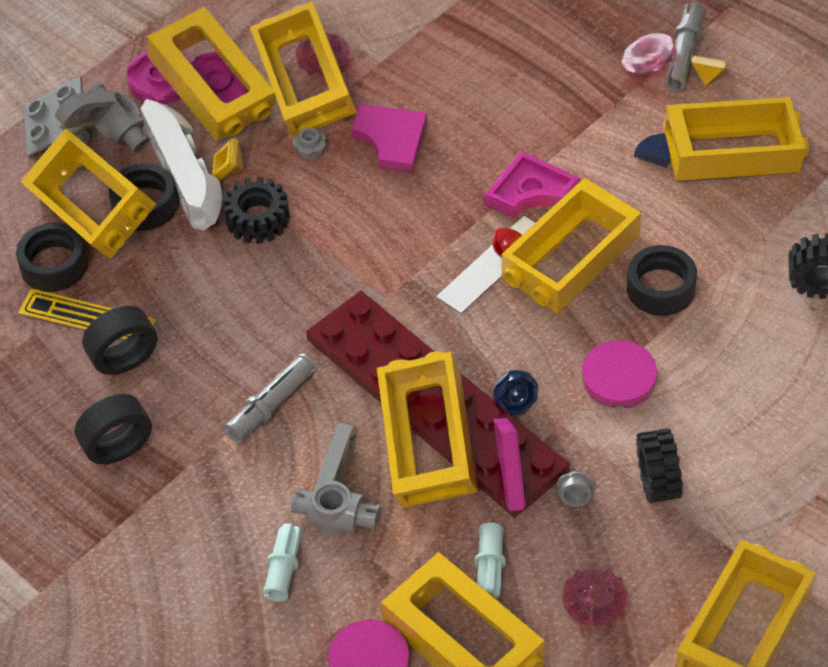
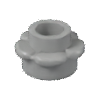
[292,128,326,160]
[557,471,595,507]

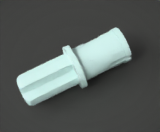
[262,523,302,602]
[474,523,506,599]

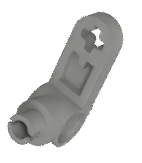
[55,83,151,153]
[291,423,381,536]

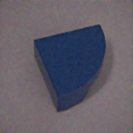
[634,133,670,168]

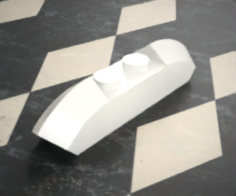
[141,99,222,231]

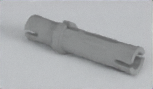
[664,3,705,92]
[223,354,316,444]

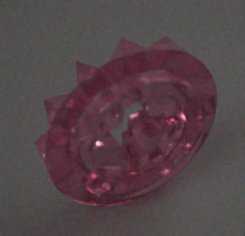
[296,33,350,78]
[622,33,676,78]
[563,565,627,626]

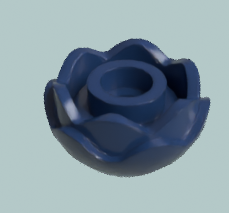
[493,370,538,415]

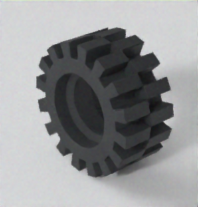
[223,177,290,244]
[788,233,828,299]
[636,428,683,503]

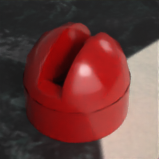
[492,228,522,258]

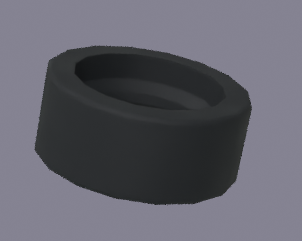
[109,163,178,231]
[16,223,88,292]
[626,245,697,316]
[82,306,158,375]
[74,394,152,465]

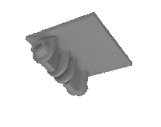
[24,77,90,157]

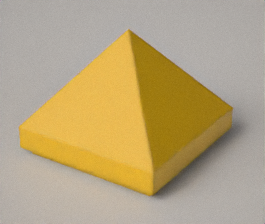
[691,56,728,86]
[212,138,244,182]

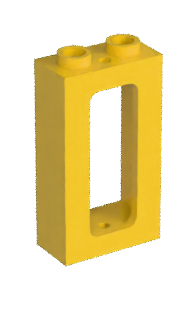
[250,1,357,137]
[147,7,275,142]
[663,97,809,181]
[21,128,157,259]
[501,178,641,314]
[377,351,478,508]
[675,539,815,667]
[381,552,545,667]

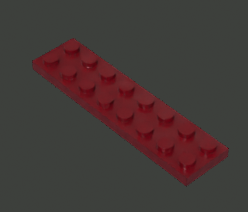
[306,290,570,518]

